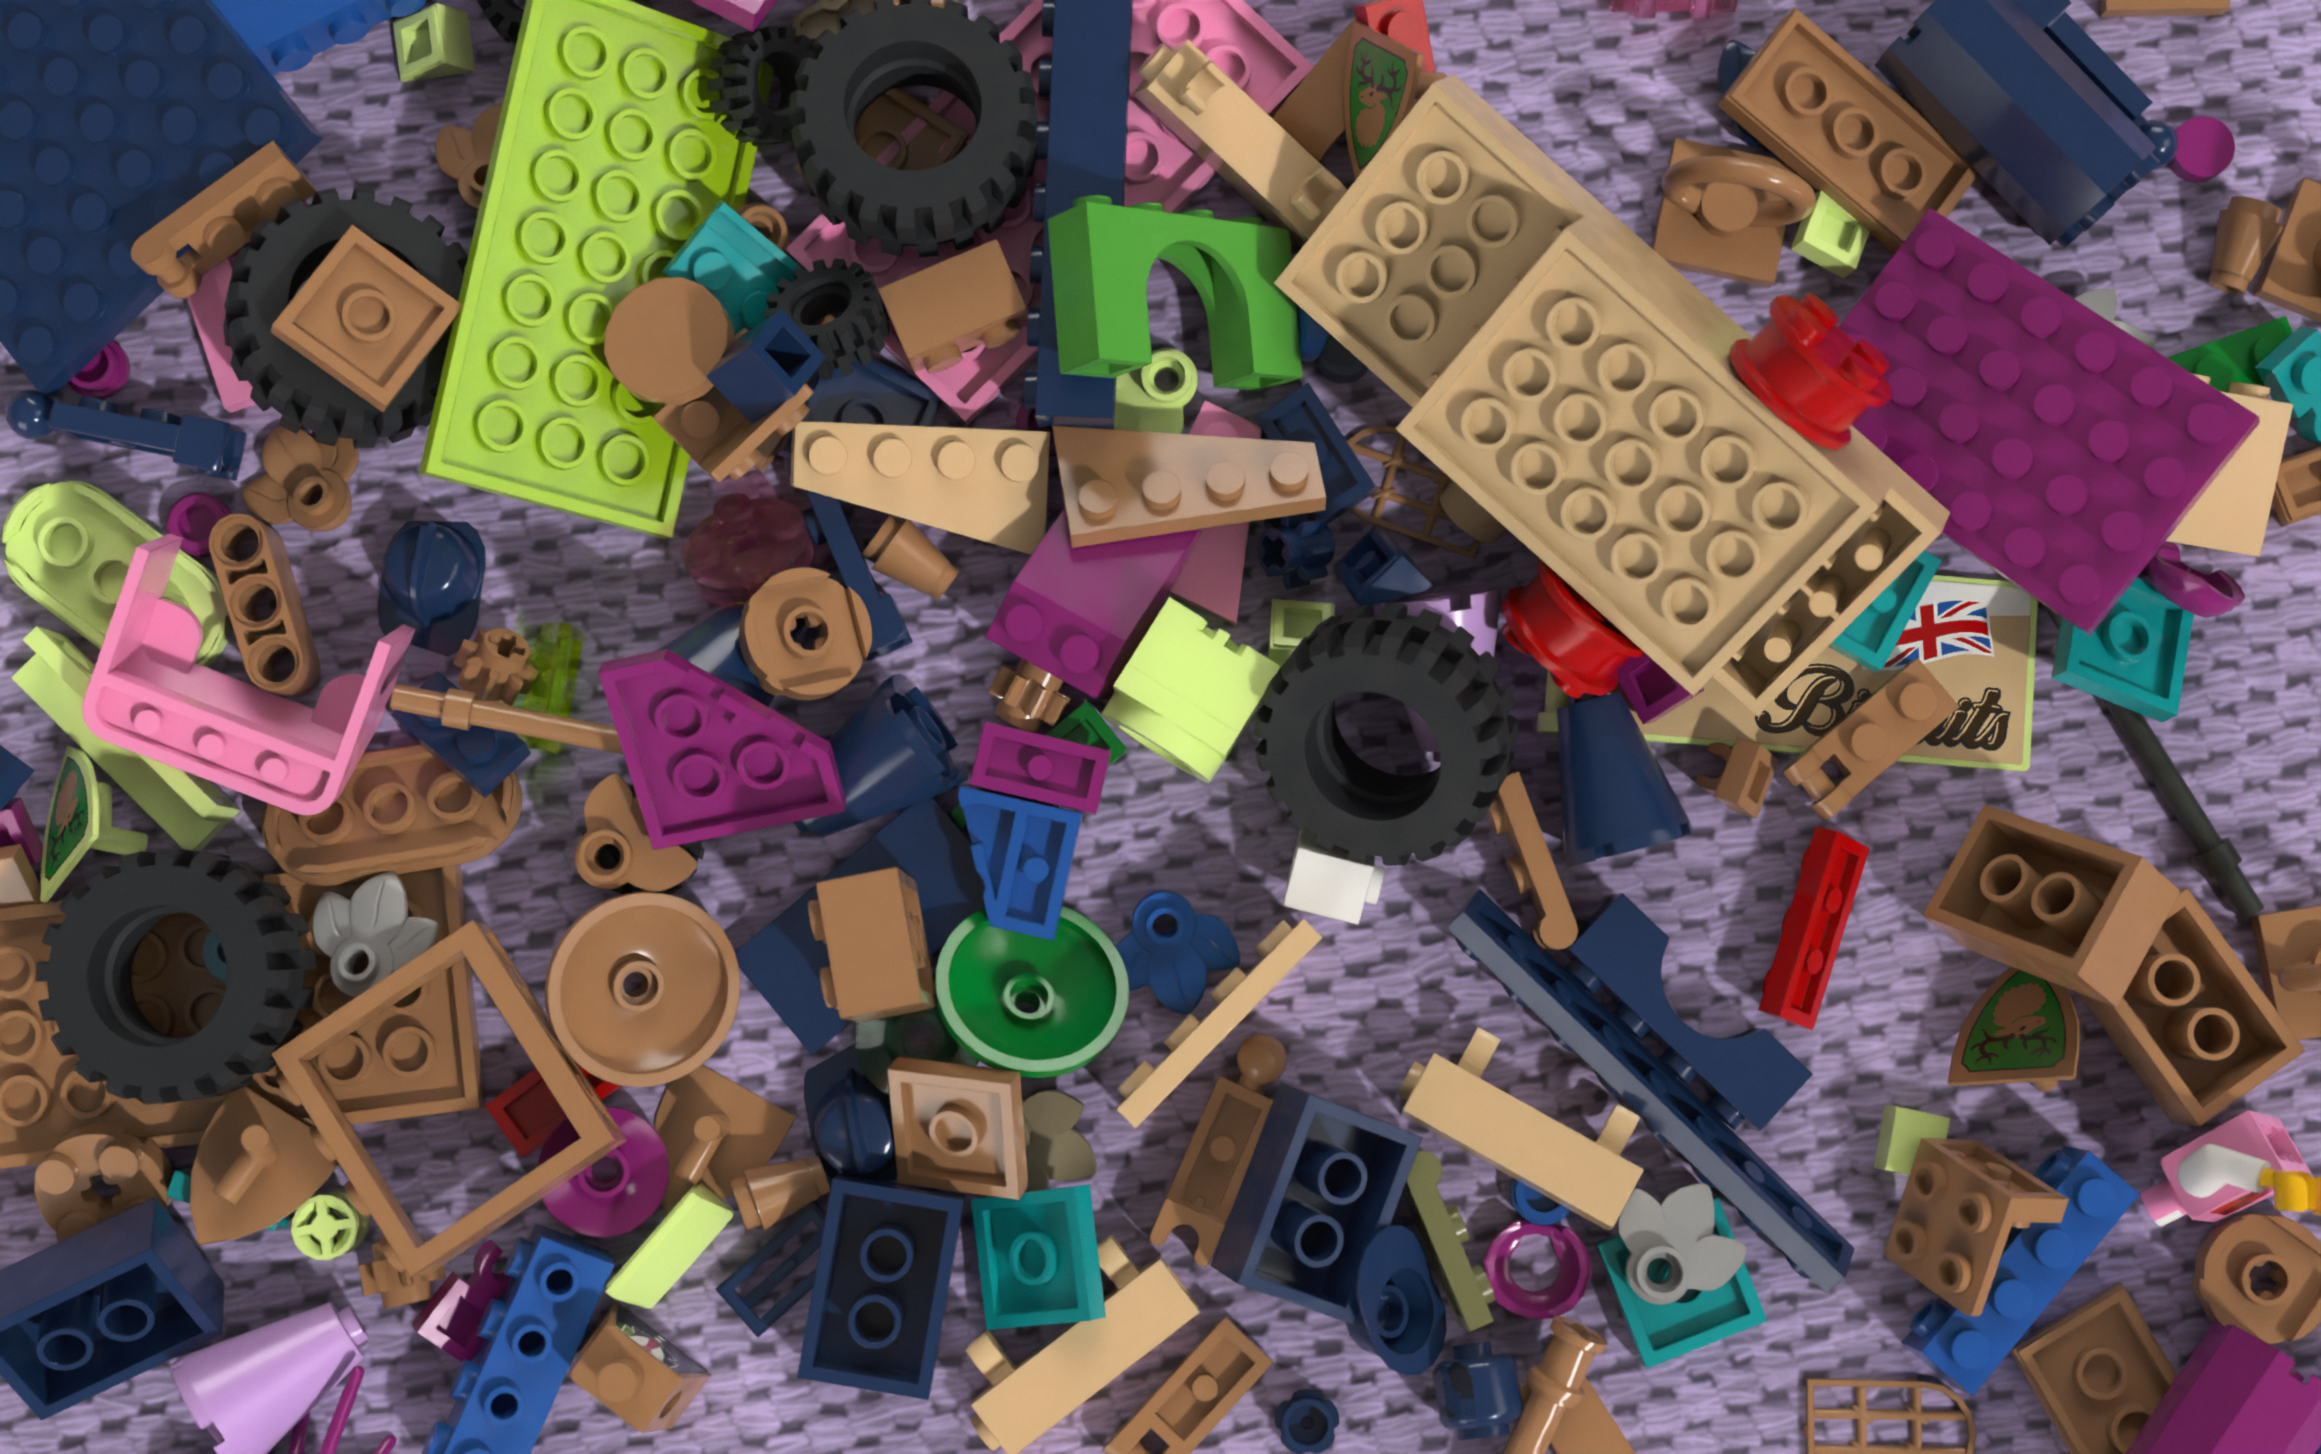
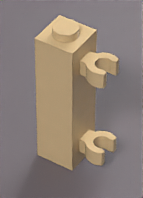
[1132,39,1348,246]
[1397,1027,1644,1230]
[965,1234,1200,1454]

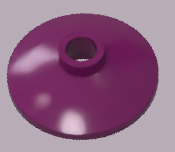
[538,1106,670,1238]

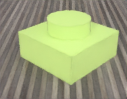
[1790,190,1870,279]

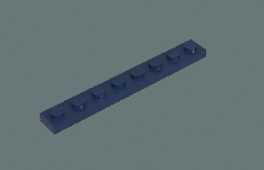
[1446,889,1855,1293]

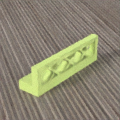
[11,626,241,851]

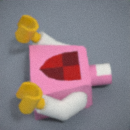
[2140,1110,2321,1227]

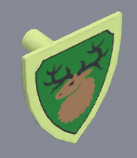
[40,745,148,903]

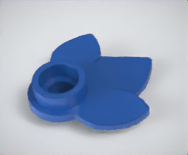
[1116,890,1240,1015]

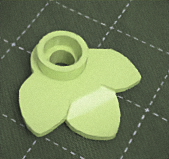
[1114,348,1198,434]

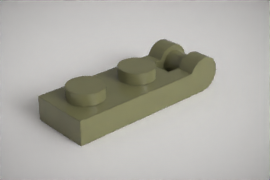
[1402,1150,1495,1332]

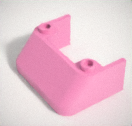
[82,533,415,815]

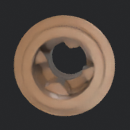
[2207,196,2283,295]
[862,514,960,601]
[730,1155,831,1231]

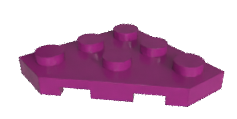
[598,649,847,850]

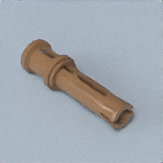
[1501,1316,1608,1454]

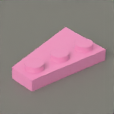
[1169,400,1262,626]

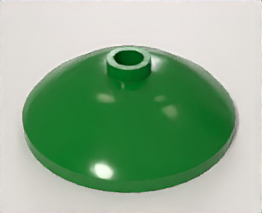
[934,906,1129,1078]

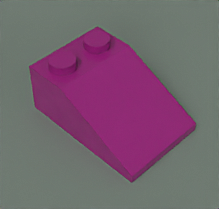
[985,507,1201,700]

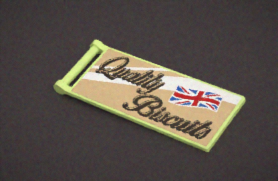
[1537,575,2038,772]

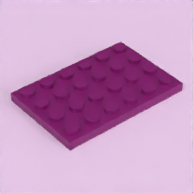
[1838,208,2260,636]

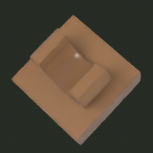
[1695,737,1779,819]

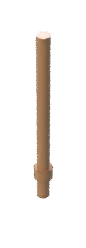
[390,684,623,754]

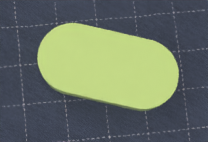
[2,480,231,668]

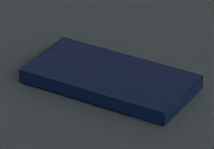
[735,797,985,1055]

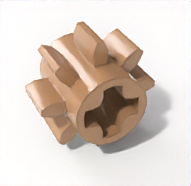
[453,628,539,706]
[988,658,1071,733]
[358,1234,446,1310]

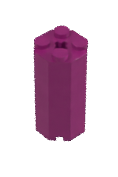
[2125,1322,2321,1454]

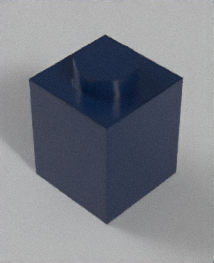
[706,309,826,424]

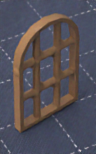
[1347,425,1480,559]
[1803,1377,1977,1454]

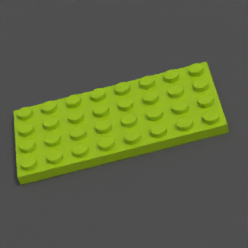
[419,0,774,539]

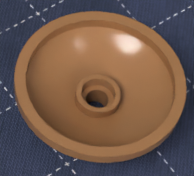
[545,891,740,1087]

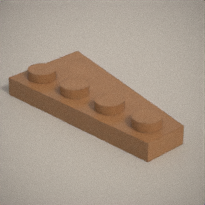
[1052,426,1326,548]

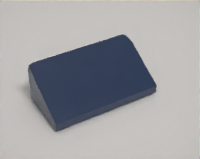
[1334,525,1433,606]

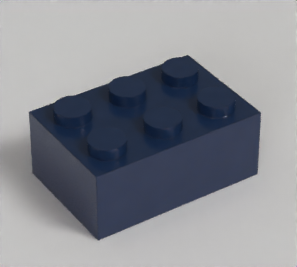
[1211,1082,1423,1324]
[797,1173,966,1400]
[0,1197,224,1421]

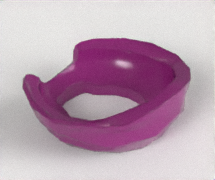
[2146,542,2245,618]
[1483,1219,1592,1320]

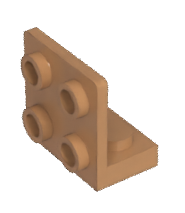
[651,328,814,483]
[1885,1138,2069,1316]

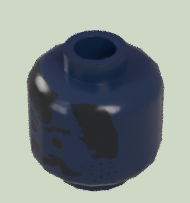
[1433,1341,1523,1440]

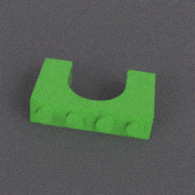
[1048,195,1303,391]

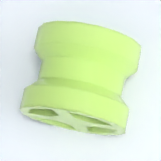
[291,1191,370,1260]

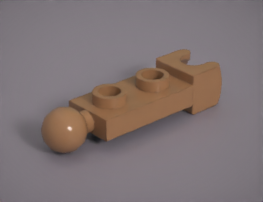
[1147,1033,1288,1267]

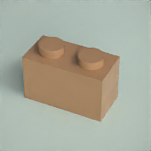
[878,239,1028,373]

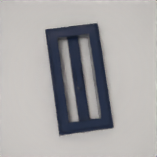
[715,1201,826,1338]

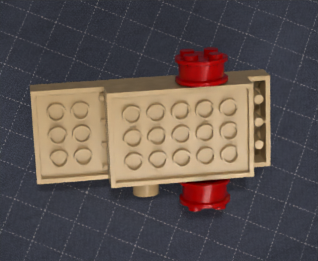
[1274,74,1950,717]

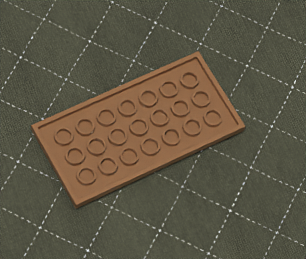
[0,864,485,1169]

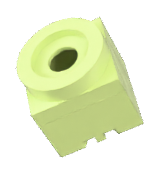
[1101,597,1281,783]

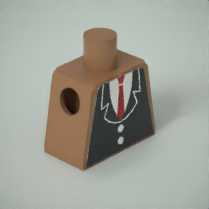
[567,1300,711,1433]

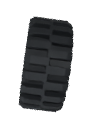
[789,0,1037,257]
[223,188,468,449]
[1254,603,1518,866]
[36,849,317,1104]

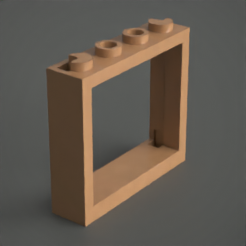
[271,920,627,1277]

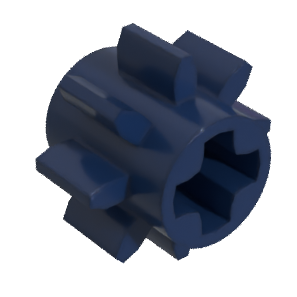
[1256,513,1335,589]

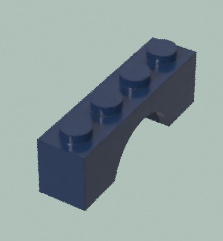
[1561,893,1813,1131]

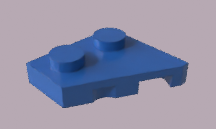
[958,786,1083,941]

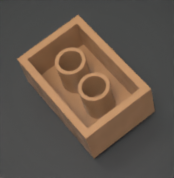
[1922,804,2181,1007]
[808,867,937,1022]
[2078,888,2305,1126]

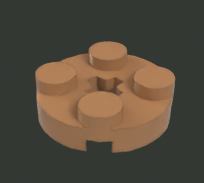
[738,567,872,700]
[34,1122,174,1242]
[2191,1212,2321,1344]

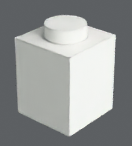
[1283,826,1385,925]

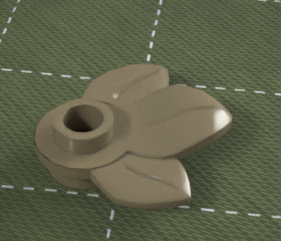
[1022,1090,1097,1192]

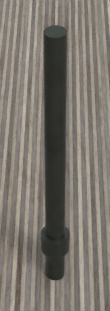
[2041,603,2264,920]

